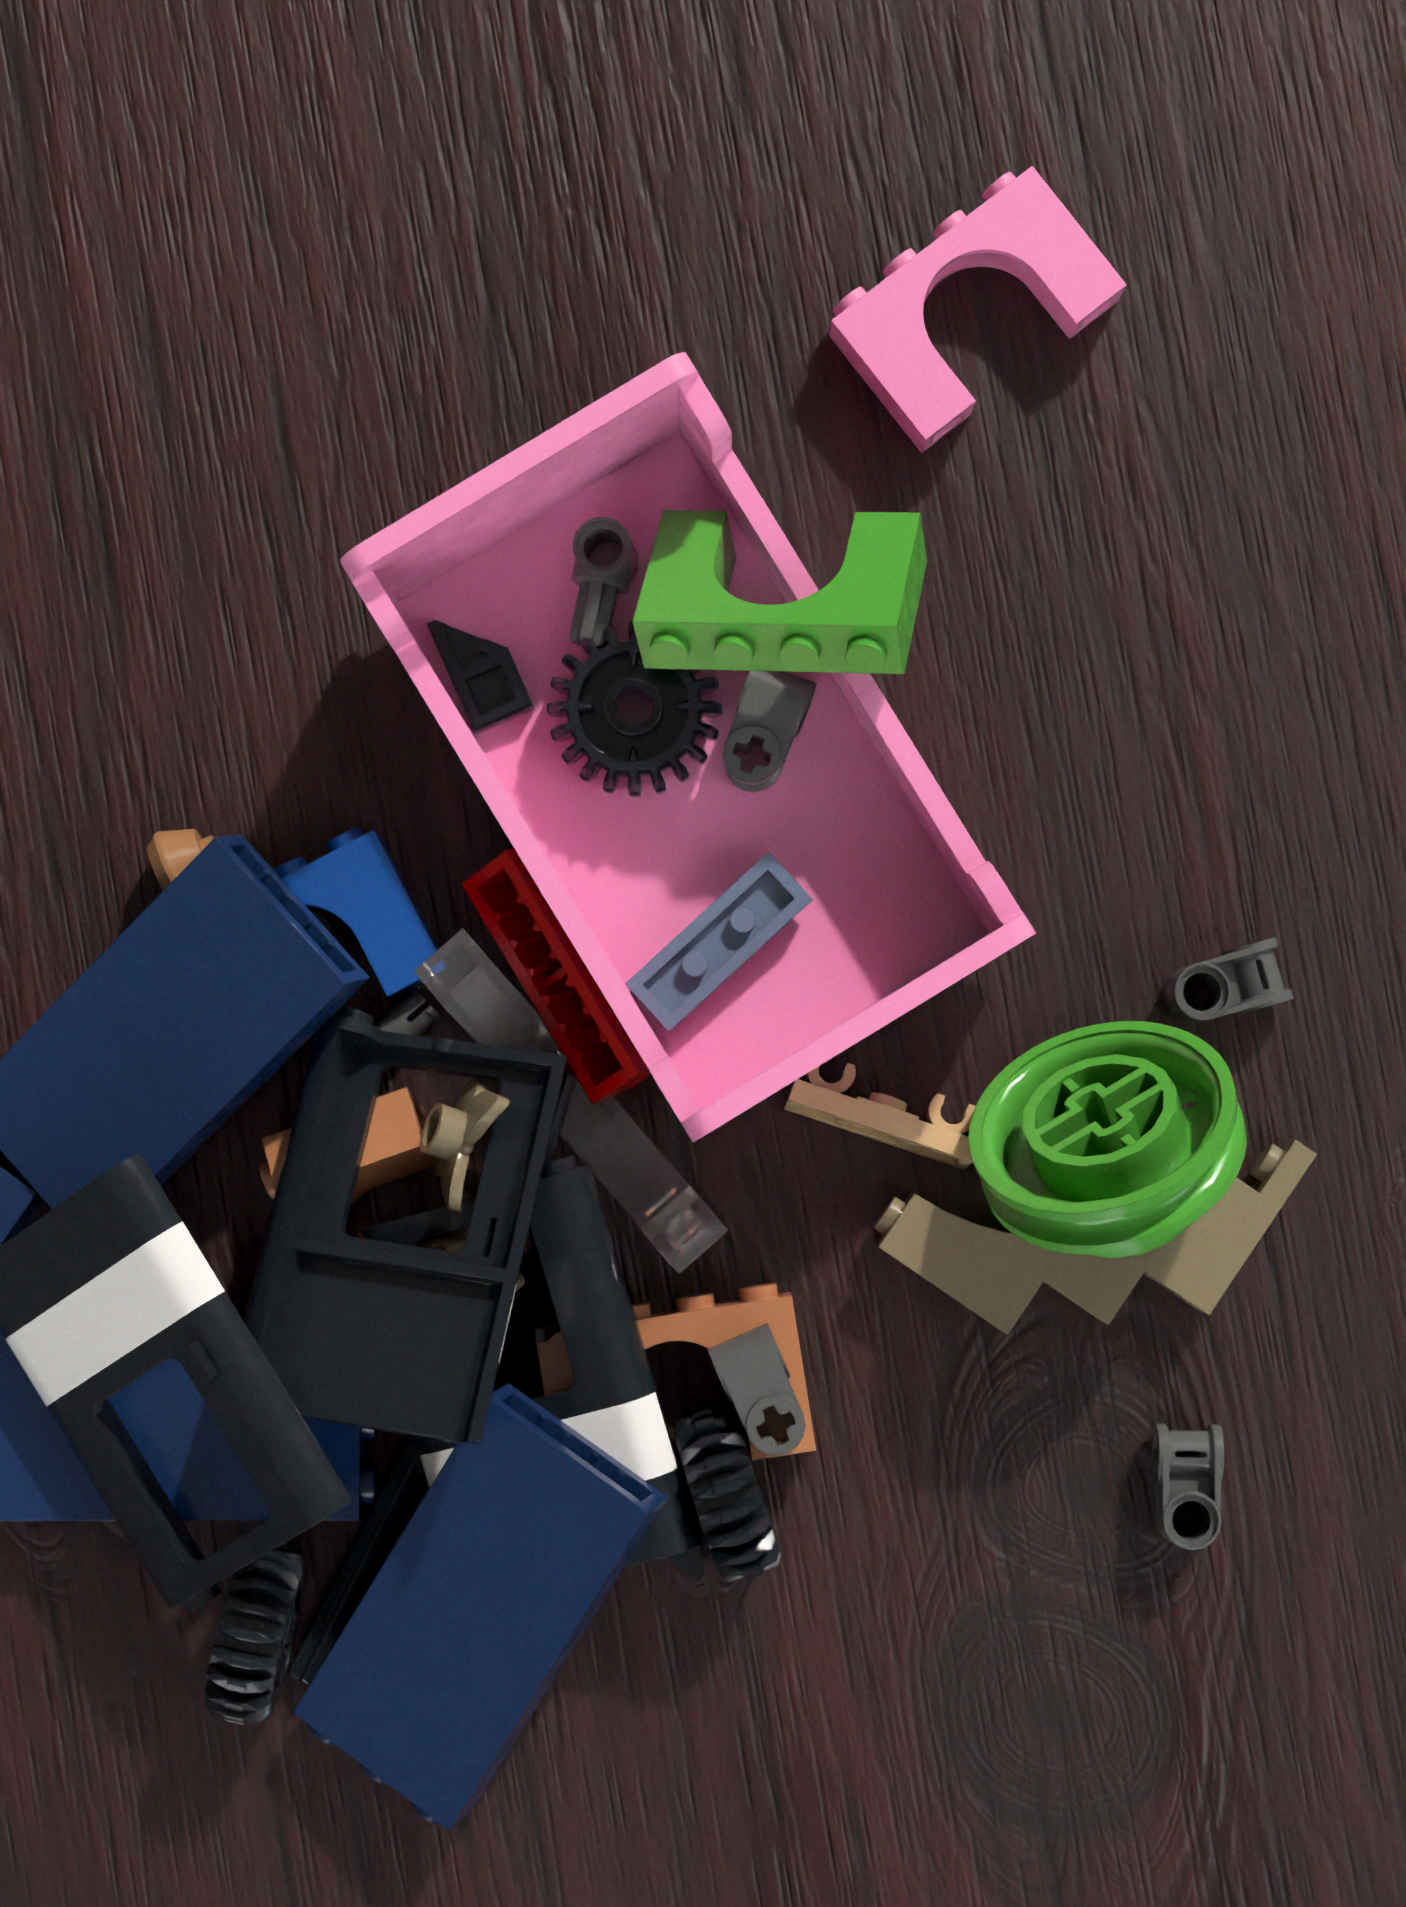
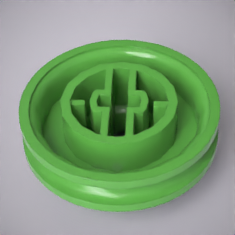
[968,1021,1247,1258]

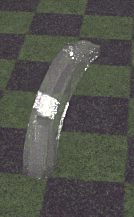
[414,928,728,1274]

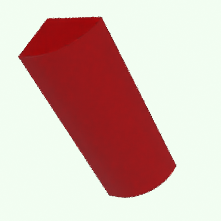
[462,848,651,1104]

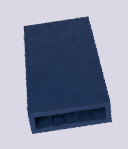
[0,834,370,1209]
[0,1320,378,1521]
[293,1384,668,1830]

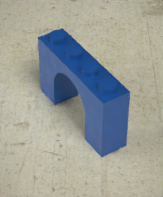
[274,827,450,999]

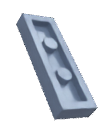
[625,852,813,1032]

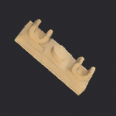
[784,1063,976,1170]

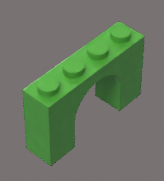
[632,510,927,674]

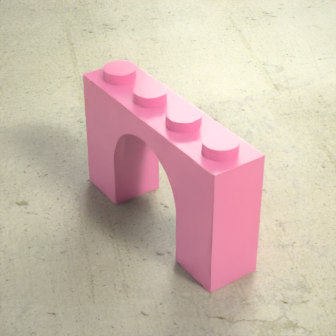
[829,166,1127,453]

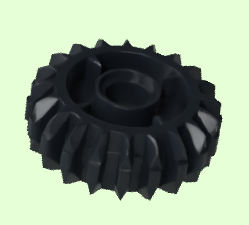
[547,621,723,797]
[674,1403,782,1582]

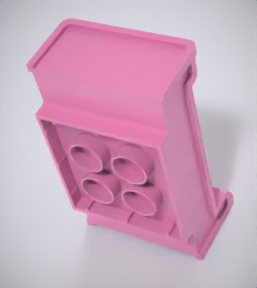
[340,352,1036,1142]

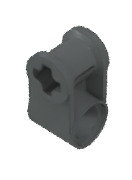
[722,671,817,793]
[1162,937,1294,1023]
[707,1323,806,1456]
[1151,1423,1224,1550]

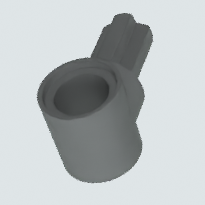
[570,517,638,649]

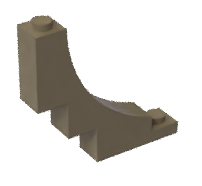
[873,1139,1317,1335]

